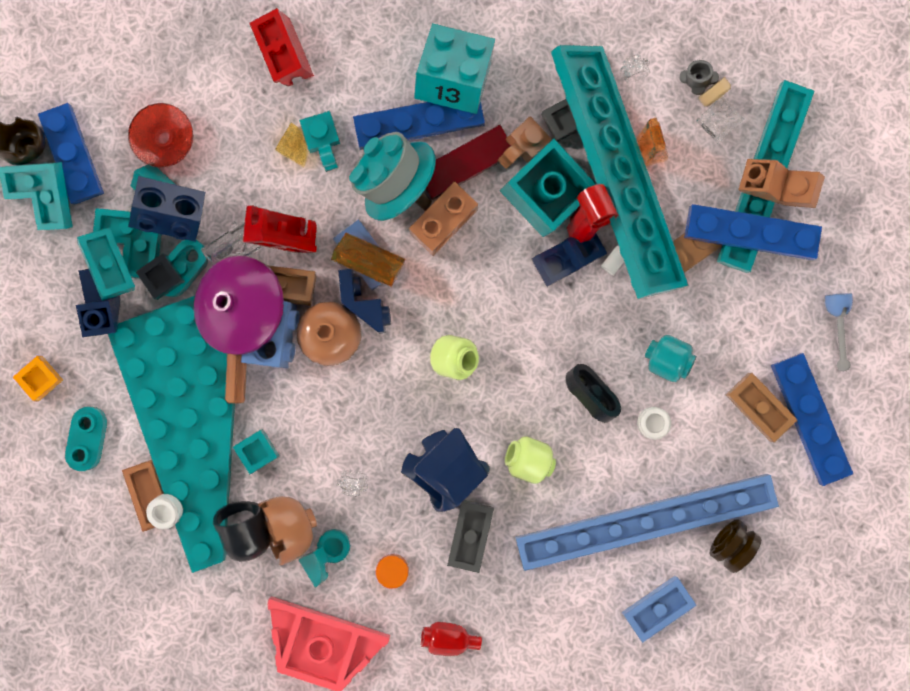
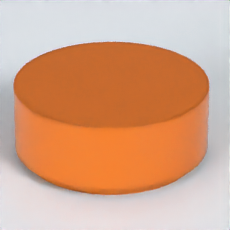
[376,554,409,589]

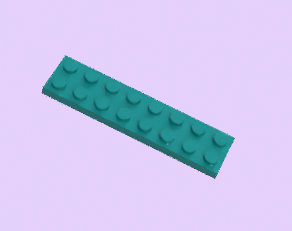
[551,45,689,299]

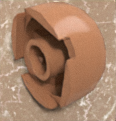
[296,301,362,366]
[258,496,317,566]

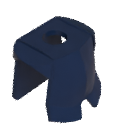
[401,428,490,512]

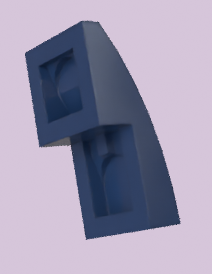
[531,233,608,287]

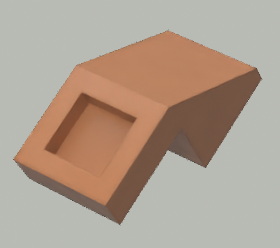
[738,159,825,208]

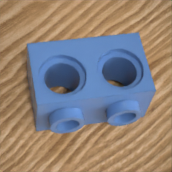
[241,301,300,368]

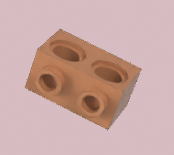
[409,181,478,256]

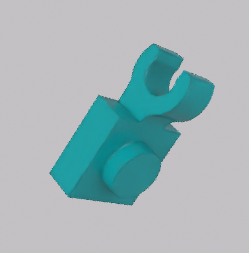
[299,111,341,172]

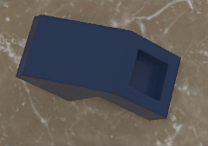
[76,269,121,338]
[338,269,391,334]

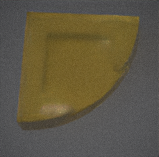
[275,122,308,168]

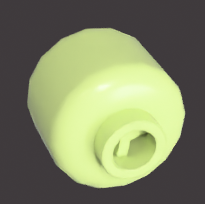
[430,335,479,380]
[505,436,556,484]

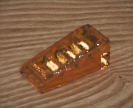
[637,117,669,166]

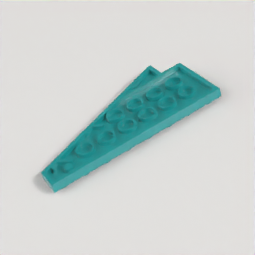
[108,295,235,573]

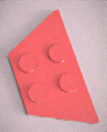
[268,596,390,691]

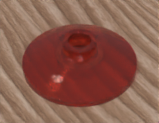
[128,103,194,168]

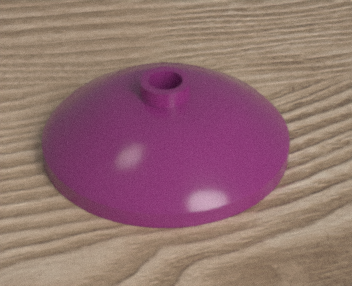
[194,256,284,355]

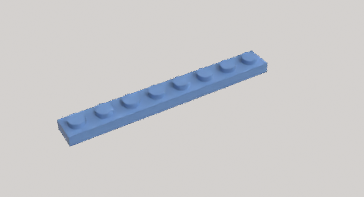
[515,474,779,571]

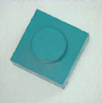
[233,429,280,475]

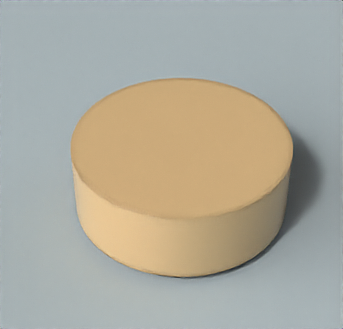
[698,77,731,107]

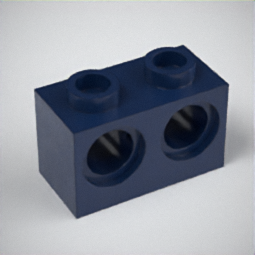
[128,176,206,242]

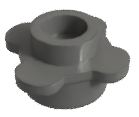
[679,60,719,95]

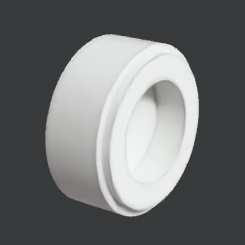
[637,407,671,440]
[146,494,183,529]

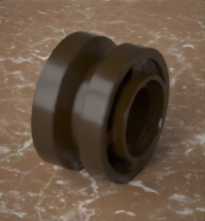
[709,519,762,573]

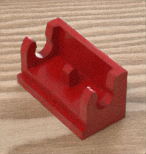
[249,8,314,86]
[243,205,317,253]

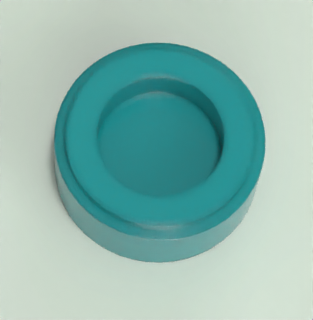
[317,529,351,563]

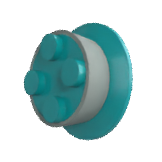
[349,132,436,221]

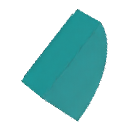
[299,547,329,587]

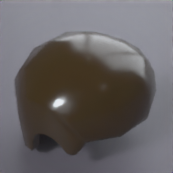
[0,117,46,165]

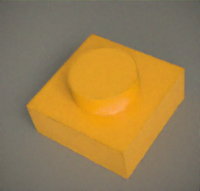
[13,356,63,402]

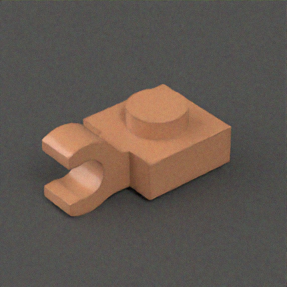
[498,116,552,169]

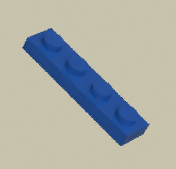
[353,102,485,150]
[684,204,822,260]
[770,353,853,486]

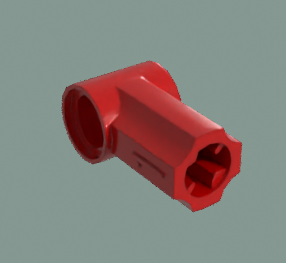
[566,184,619,243]

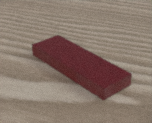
[426,125,511,200]

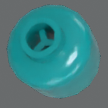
[645,335,697,382]

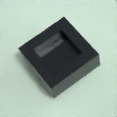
[136,253,185,300]

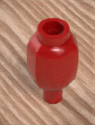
[421,622,482,656]

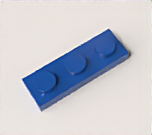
[38,103,104,205]

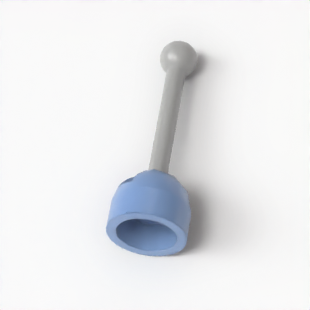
[825,293,853,372]

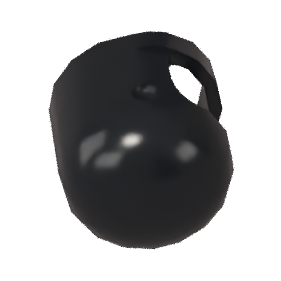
[213,501,270,562]

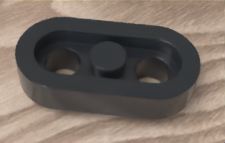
[565,364,621,423]

